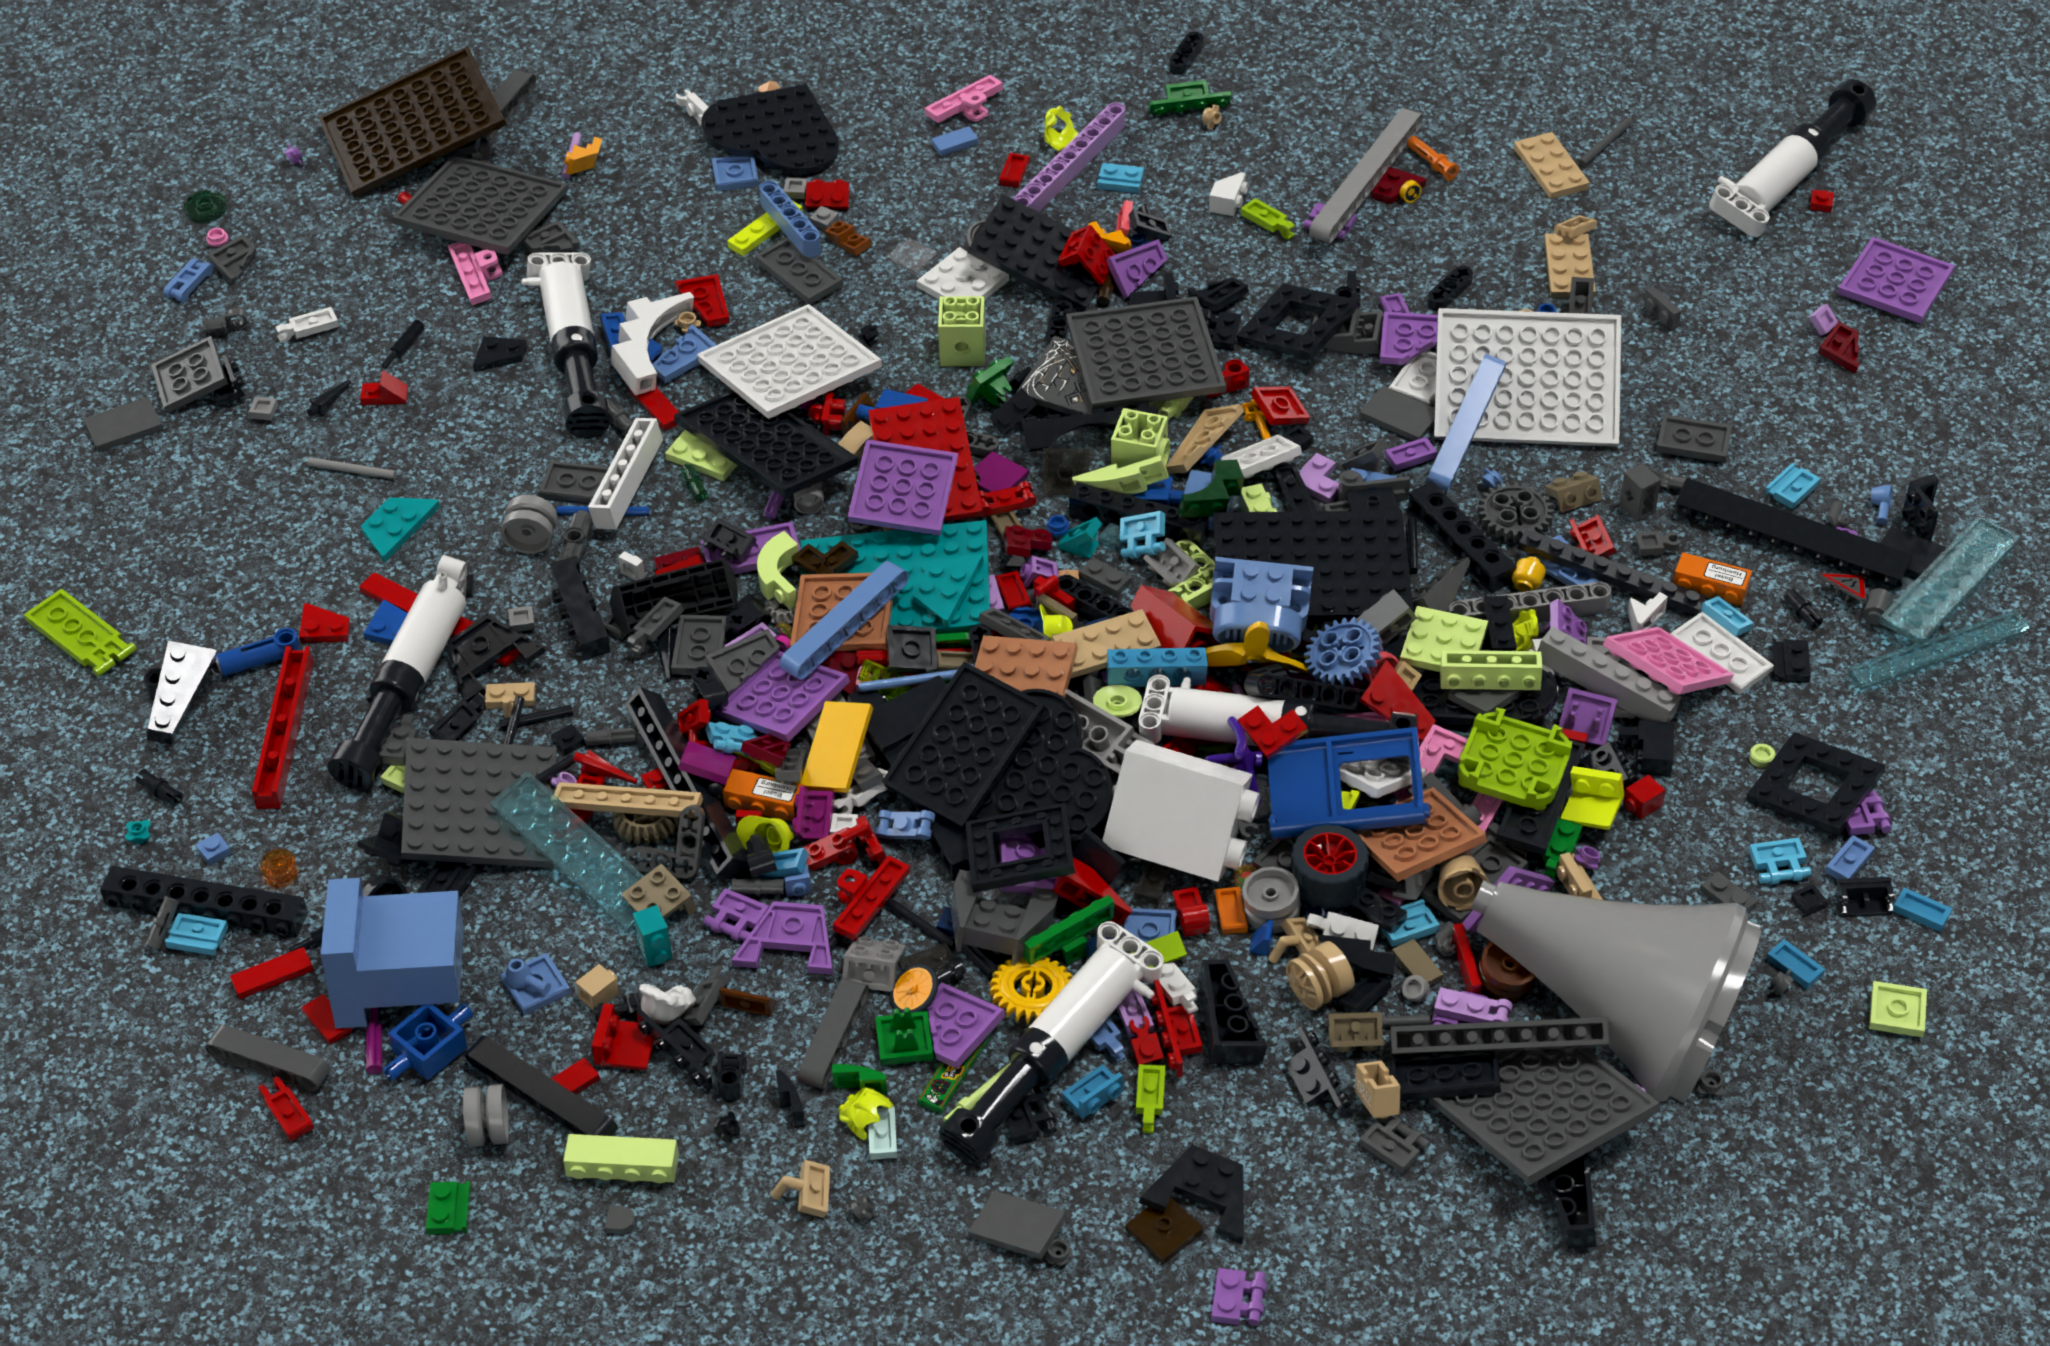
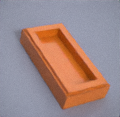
[1214,887,1248,935]

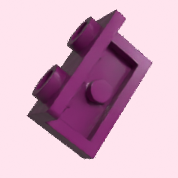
[792,786,835,842]

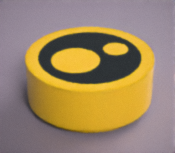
[1400,180,1422,203]

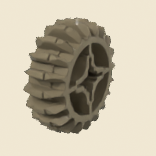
[612,785,680,847]

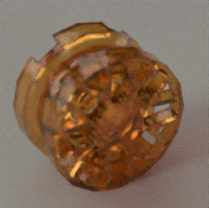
[260,849,299,888]

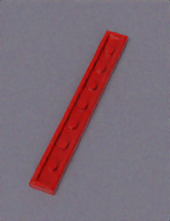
[359,572,520,667]

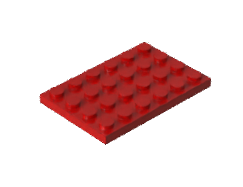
[868,397,983,530]

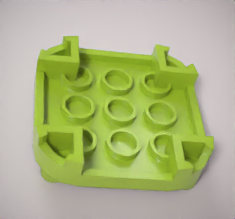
[1457,708,1572,811]

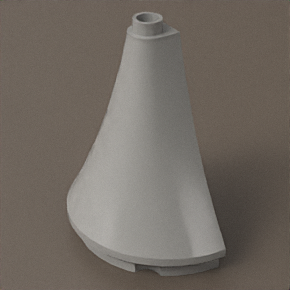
[1471,880,1762,1103]

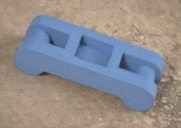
[163,258,214,303]
[875,810,935,839]

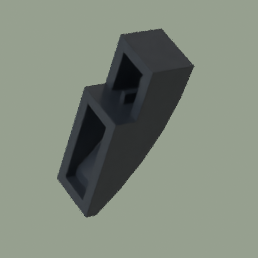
[1318,934,1396,977]

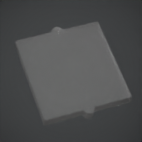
[886,238,938,275]

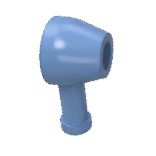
[1871,485,1892,525]
[506,959,551,995]

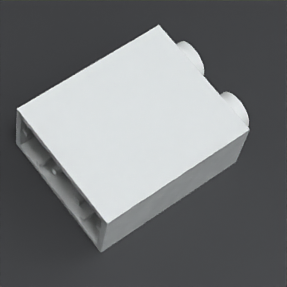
[1102,740,1260,882]

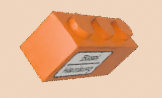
[1673,552,1752,606]
[723,769,803,822]

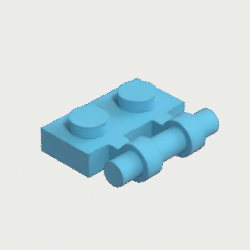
[1120,511,1166,559]
[705,722,757,756]
[1749,838,1811,885]

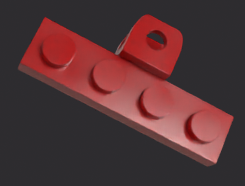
[833,855,910,941]

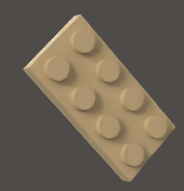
[1513,132,1590,199]
[1544,233,1596,298]
[1052,609,1161,679]

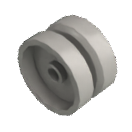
[500,495,557,554]
[1242,867,1301,933]
[463,1084,509,1147]

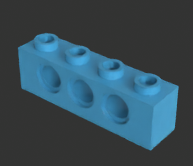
[1106,647,1208,687]

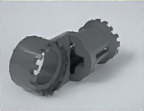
[202,308,248,337]

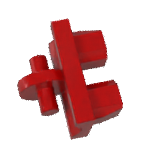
[808,392,846,437]

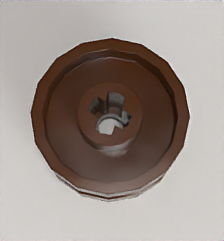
[1477,941,1536,1003]

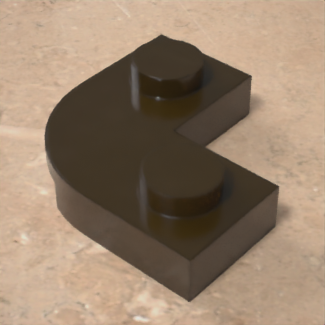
[791,541,859,574]

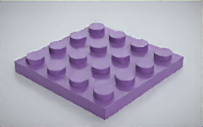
[1837,237,1955,323]
[848,439,958,536]
[714,651,850,742]

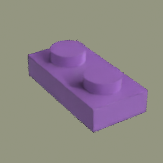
[1385,437,1437,471]

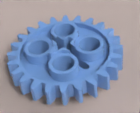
[1304,617,1383,686]

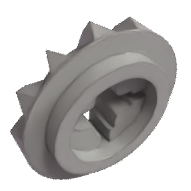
[765,597,796,625]

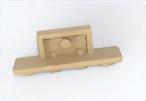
[1556,852,1603,900]

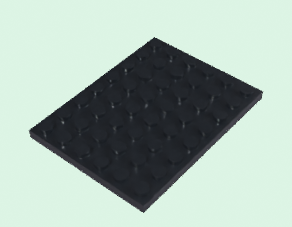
[1213,510,1414,622]

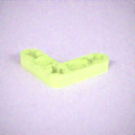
[1168,540,1215,599]

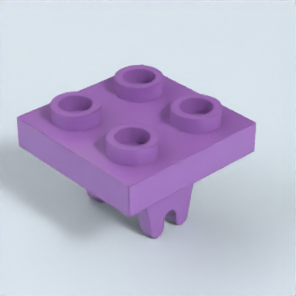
[1543,599,1587,645]
[1559,687,1618,747]

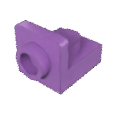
[1020,555,1058,588]

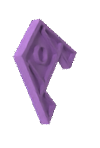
[731,901,833,975]

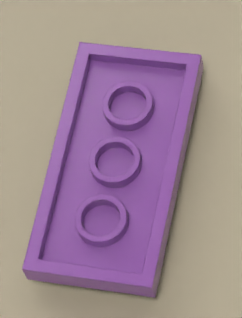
[701,522,801,574]

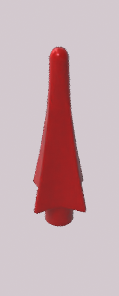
[573,749,638,784]

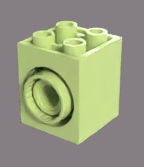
[938,296,986,366]
[1111,408,1170,468]

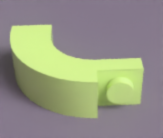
[757,531,799,609]

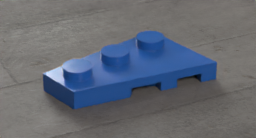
[363,599,408,645]

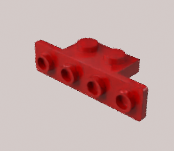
[1150,979,1202,1078]

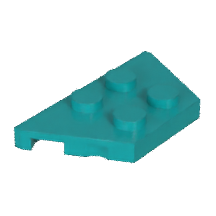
[361,497,440,562]
[912,554,984,627]

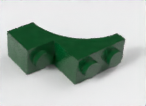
[1178,459,1244,518]

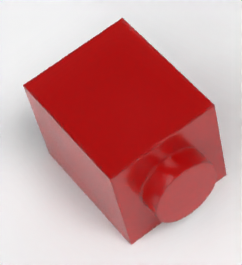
[1623,774,1666,820]

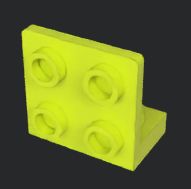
[1561,766,1624,830]

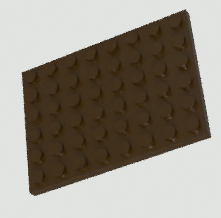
[318,46,507,198]

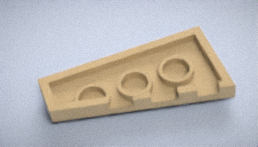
[1166,404,1244,474]

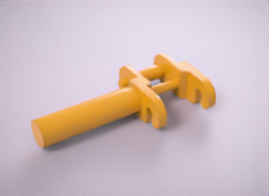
[1241,399,1271,440]

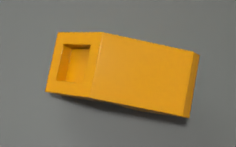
[564,137,602,175]
[1088,221,1131,254]

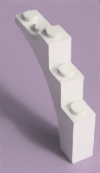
[611,292,694,395]

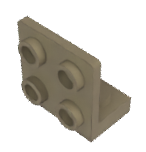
[622,864,697,919]

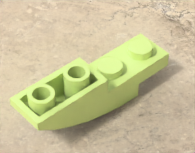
[1072,455,1169,495]

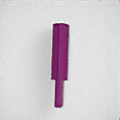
[366,1007,382,1074]

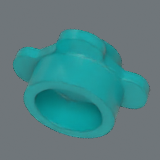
[125,820,151,844]

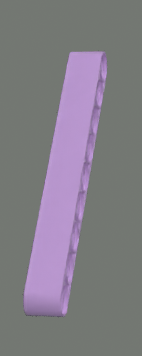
[1013,102,1125,212]

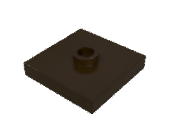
[1125,1198,1203,1264]

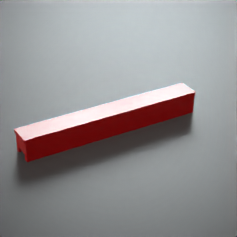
[252,646,314,809]

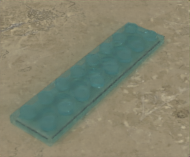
[1879,514,2021,646]
[490,771,644,933]

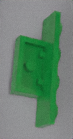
[1148,80,1232,115]

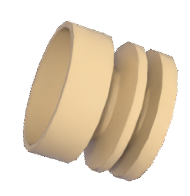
[1286,941,1354,1010]

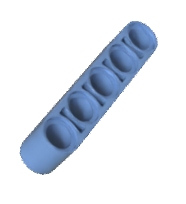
[759,181,821,258]

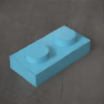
[1700,596,1754,636]

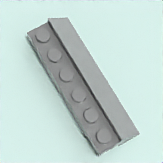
[1065,689,1155,775]

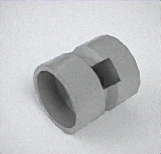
[794,481,824,514]

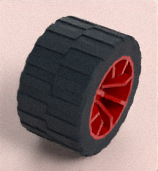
[1290,824,1369,910]

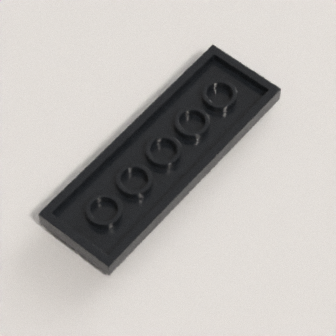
[1496,739,1586,856]

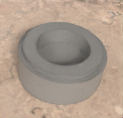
[1402,975,1430,1003]

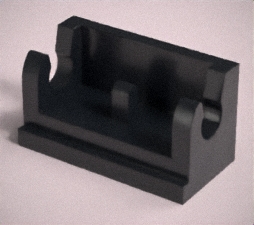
[1835,877,1895,917]

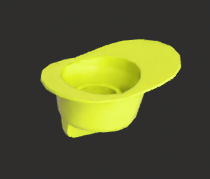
[1039,604,1073,641]
[736,815,795,853]

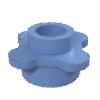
[1481,468,1503,490]

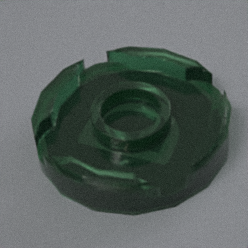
[183,190,227,223]

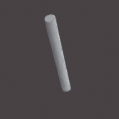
[307,457,397,480]

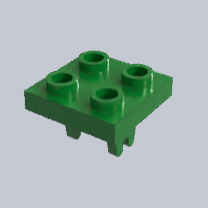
[965,356,1014,408]
[875,1007,934,1066]

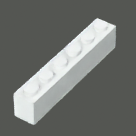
[588,418,663,529]

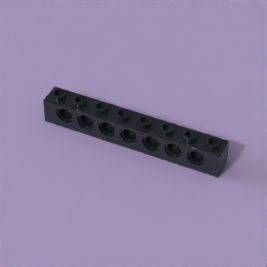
[100,866,308,937]

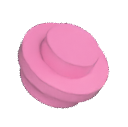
[206,228,228,247]

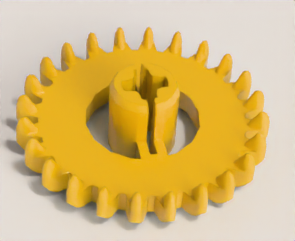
[990,957,1073,1025]

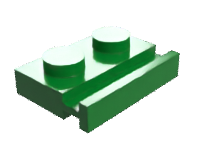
[426,1181,471,1235]

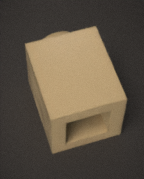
[575,964,619,1010]

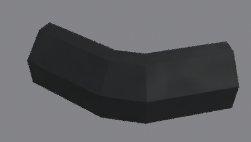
[610,558,738,633]

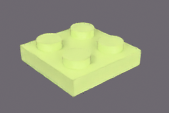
[1869,981,1927,1037]

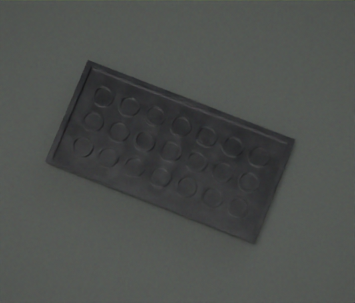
[674,390,858,498]

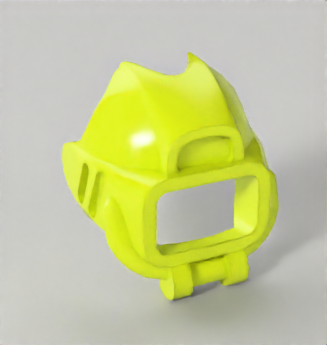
[1044,106,1079,151]
[1512,609,1538,651]
[838,1087,894,1140]

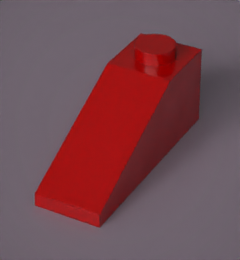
[1052,857,1132,926]

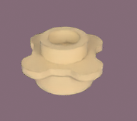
[1202,105,1222,130]
[675,312,701,333]

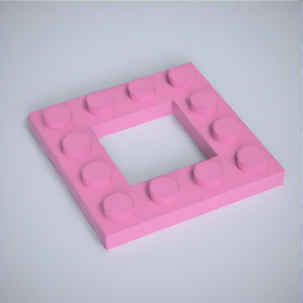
[1392,724,1505,833]

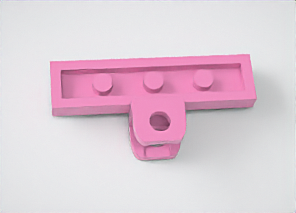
[924,75,1003,123]
[448,242,503,305]

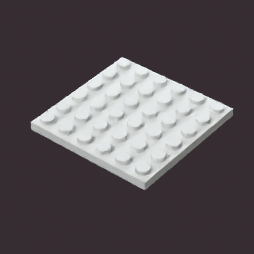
[697,304,882,419]

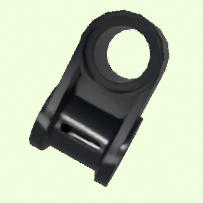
[726,601,772,642]
[690,667,728,711]
[717,1051,747,1102]

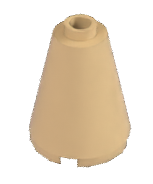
[1438,850,1489,911]

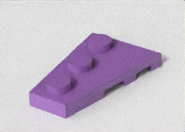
[1105,239,1168,299]

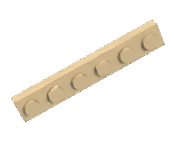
[551,782,703,818]

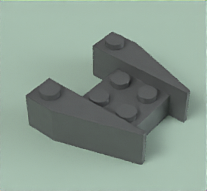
[951,870,1059,965]

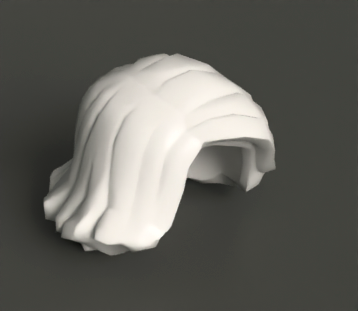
[639,984,696,1025]

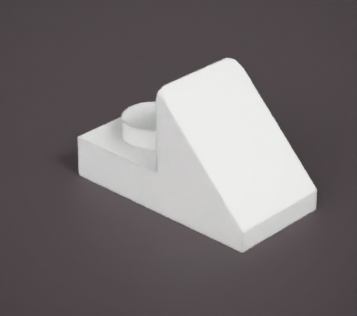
[1628,592,1668,631]

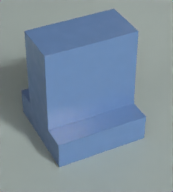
[321,878,464,1029]

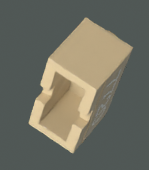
[1355,1060,1400,1118]

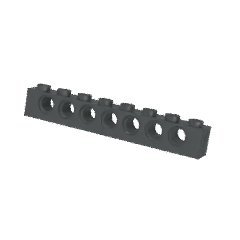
[1391,1017,1610,1056]

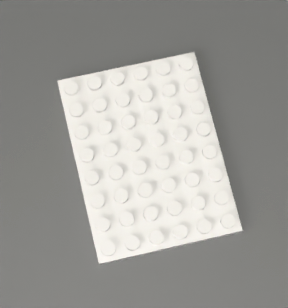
[1434,308,1621,447]

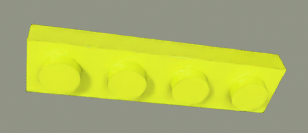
[727,201,803,256]

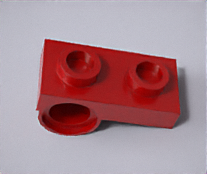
[1206,359,1250,398]
[803,827,858,871]
[1172,887,1210,937]

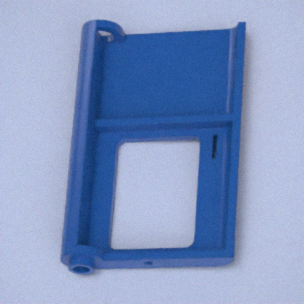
[1267,727,1430,840]

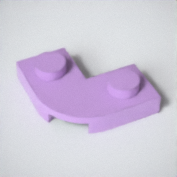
[1300,453,1339,504]

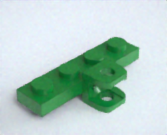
[1024,895,1114,965]

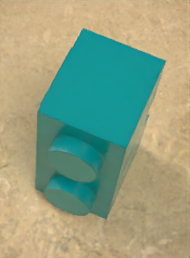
[633,905,673,968]

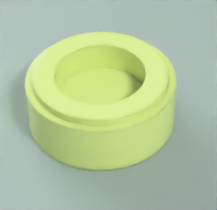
[1749,744,1775,768]

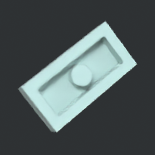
[868,1107,897,1160]

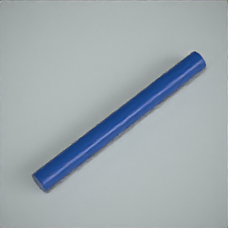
[557,506,650,516]

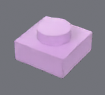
[1809,304,1838,336]

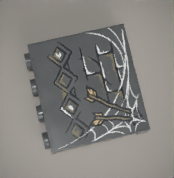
[1016,336,1108,432]

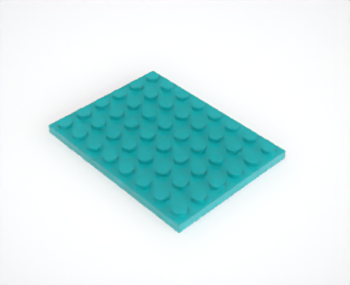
[800,520,991,634]

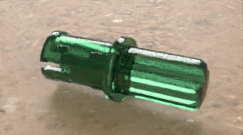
[681,463,709,503]

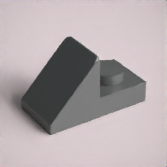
[1569,277,1594,314]
[1342,437,1388,473]

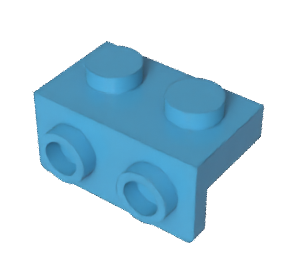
[1062,1064,1124,1119]

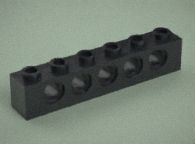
[1408,481,1516,594]
[1069,482,1209,550]

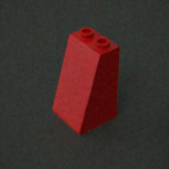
[1130,585,1221,670]

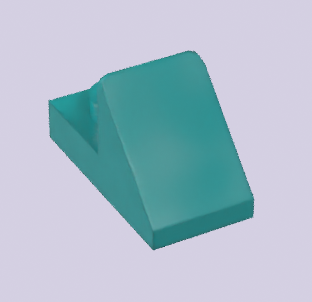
[1057,517,1102,558]

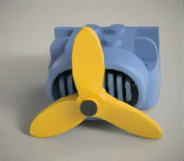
[1206,557,1313,674]

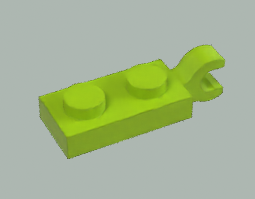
[1241,198,1295,240]
[1136,1064,1165,1134]

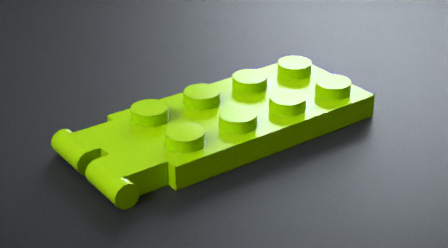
[24,588,137,677]

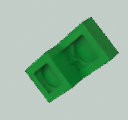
[832,1064,887,1095]

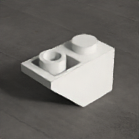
[1209,172,1248,216]

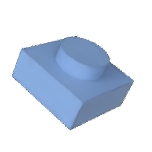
[196,832,232,866]

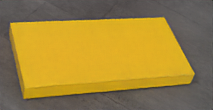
[801,701,873,793]

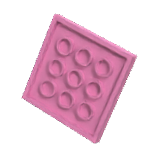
[1603,626,1734,695]

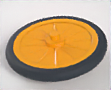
[890,964,939,1013]

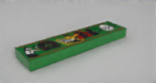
[918,1031,992,1115]

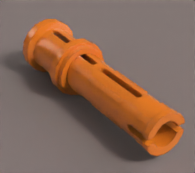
[1407,136,1460,181]

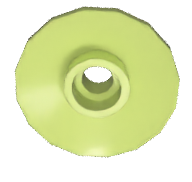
[1093,685,1142,717]

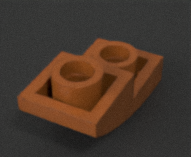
[824,220,872,256]

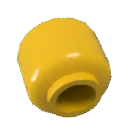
[1511,556,1546,592]

